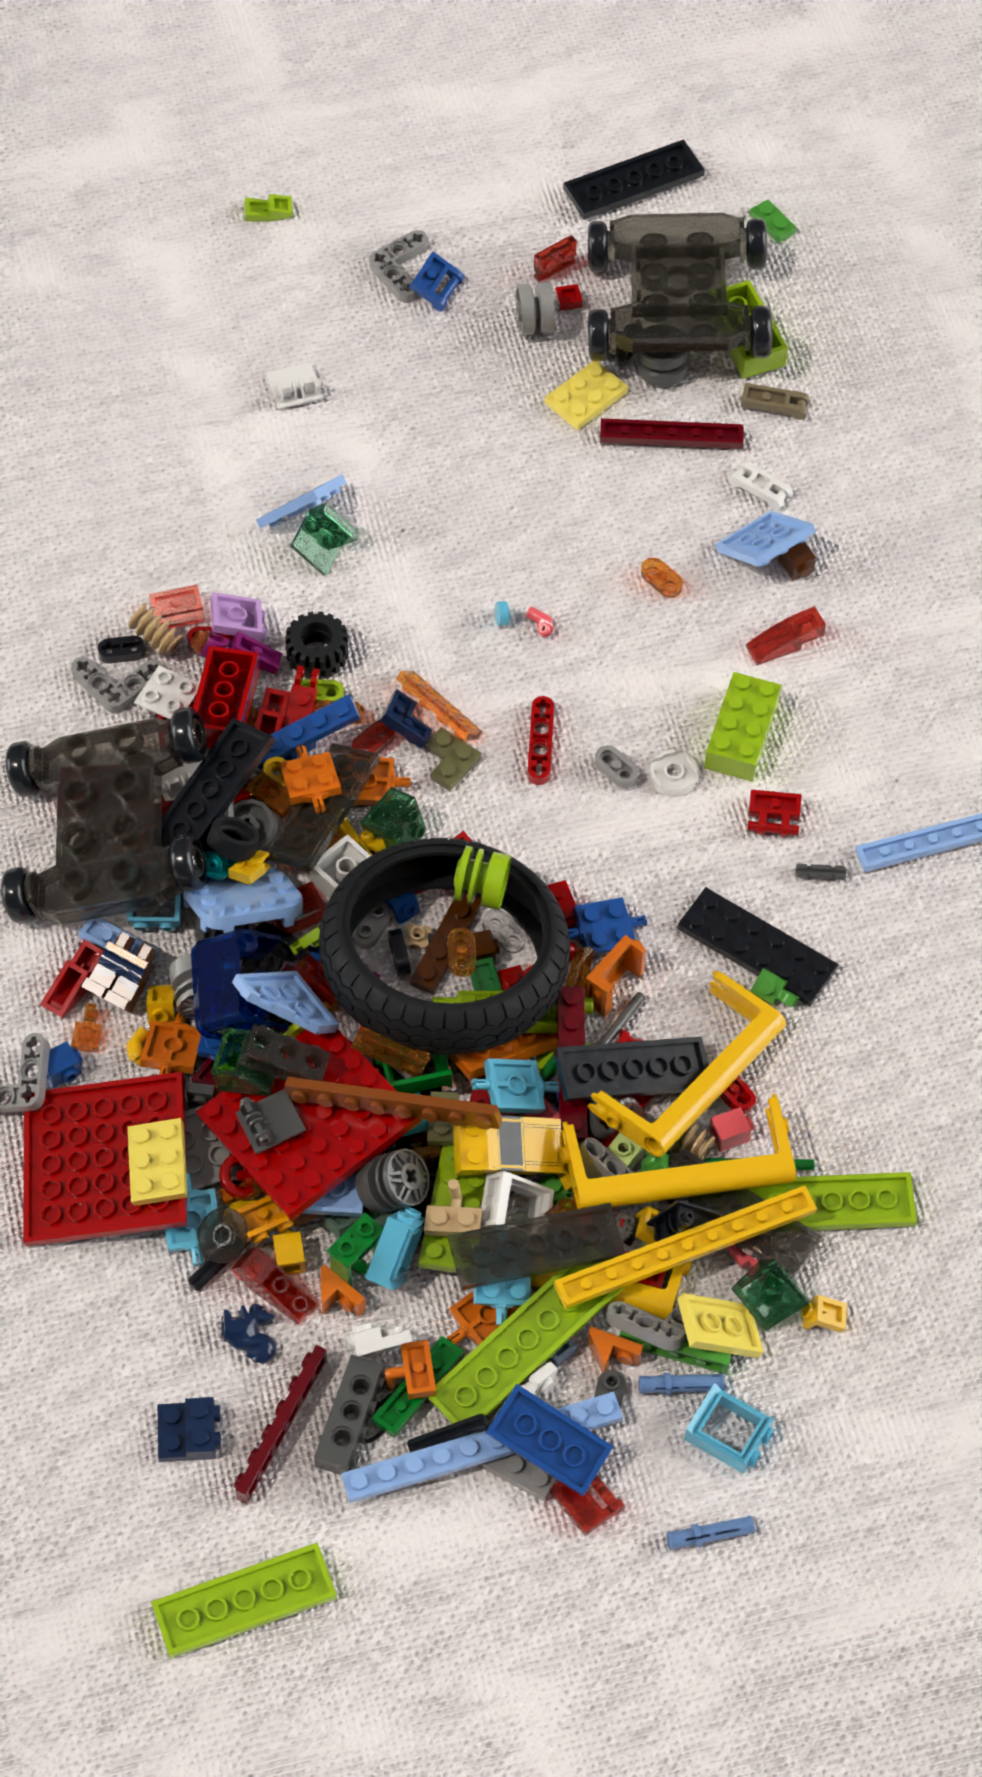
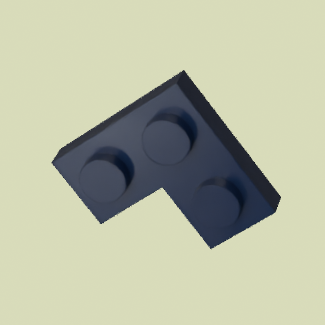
[380,689,432,749]

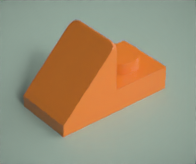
[321,1264,366,1317]
[588,1326,644,1373]

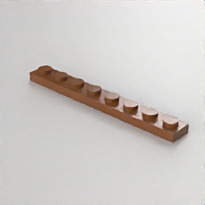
[284,1076,502,1130]

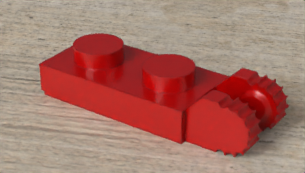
[283,665,320,728]

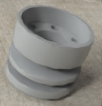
[168,951,232,1019]

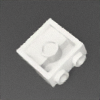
[342,1321,412,1356]

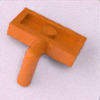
[385,1340,437,1399]

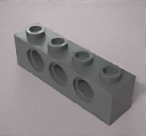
[314,1354,386,1475]

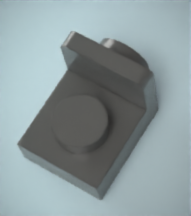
[186,1082,216,1111]

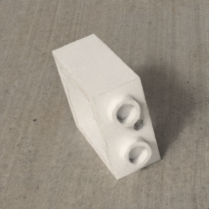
[481,1171,554,1245]

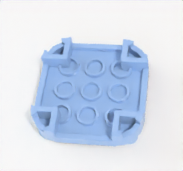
[183,862,303,936]

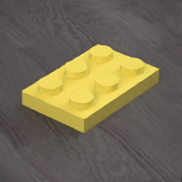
[544,361,628,430]
[128,1118,188,1206]
[677,1293,764,1358]

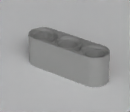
[579,1137,634,1210]

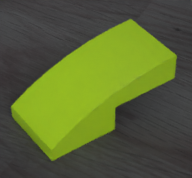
[243,194,293,222]

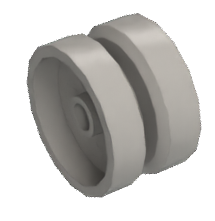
[515,281,555,336]

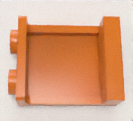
[584,935,646,1018]

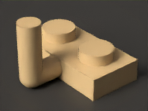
[424,1179,483,1238]

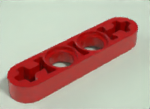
[527,696,554,785]

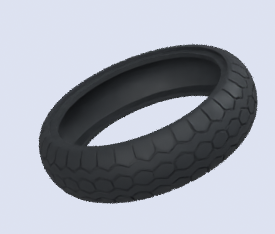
[319,838,570,1055]

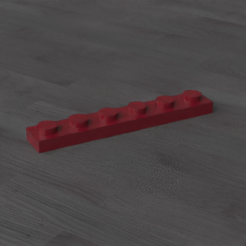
[600,418,744,449]
[556,986,588,1142]
[234,1345,327,1504]

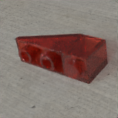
[230,1246,317,1325]

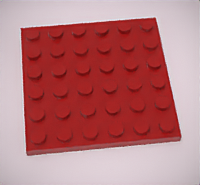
[195,1029,422,1221]
[23,1072,188,1247]

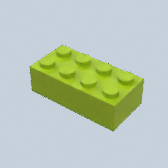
[705,280,788,379]
[704,672,782,782]

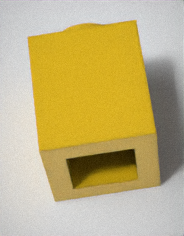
[273,1230,306,1277]

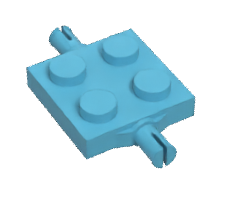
[471,1058,558,1114]
[165,1174,223,1267]
[473,1229,530,1326]

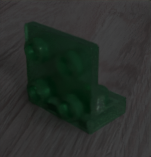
[291,502,361,576]
[360,787,426,848]

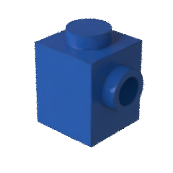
[47,1041,83,1088]

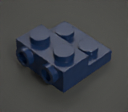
[157,1397,221,1462]

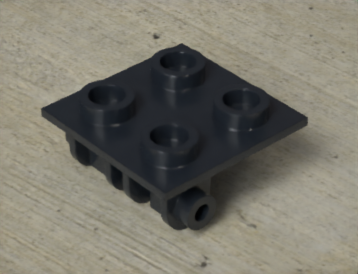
[646,1200,724,1242]

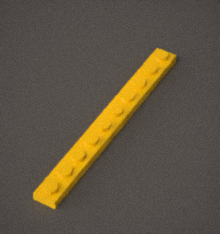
[553,1185,817,1309]

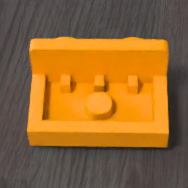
[231,1196,298,1244]

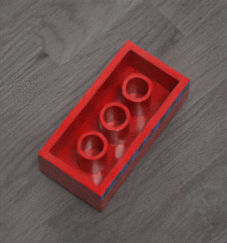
[193,646,260,747]

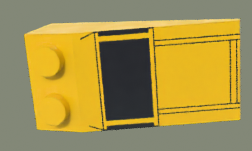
[453,1116,564,1176]

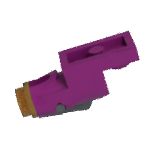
[190,629,282,675]

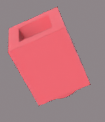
[709,1107,753,1152]

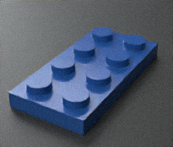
[485,1384,614,1496]

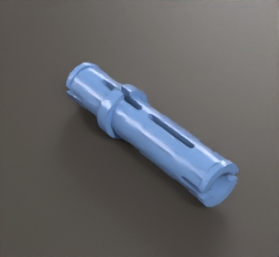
[638,1373,725,1395]
[666,1515,755,1550]

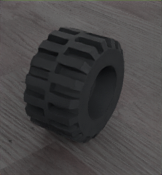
[285,611,348,679]

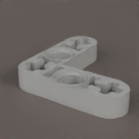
[369,230,428,303]
[71,657,164,713]
[0,1033,50,1113]
[606,1301,687,1351]

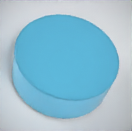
[495,601,510,626]

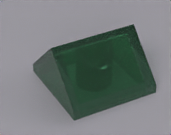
[731,1259,810,1331]

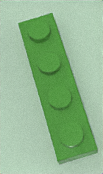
[619,1331,731,1375]

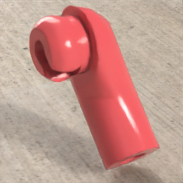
[526,607,553,637]

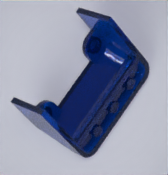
[191,929,288,1049]

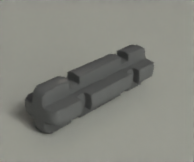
[795,864,846,880]

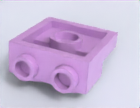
[210,592,266,642]

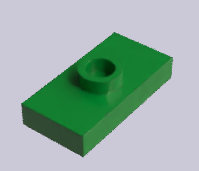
[466,957,502,991]

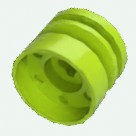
[454,846,511,910]

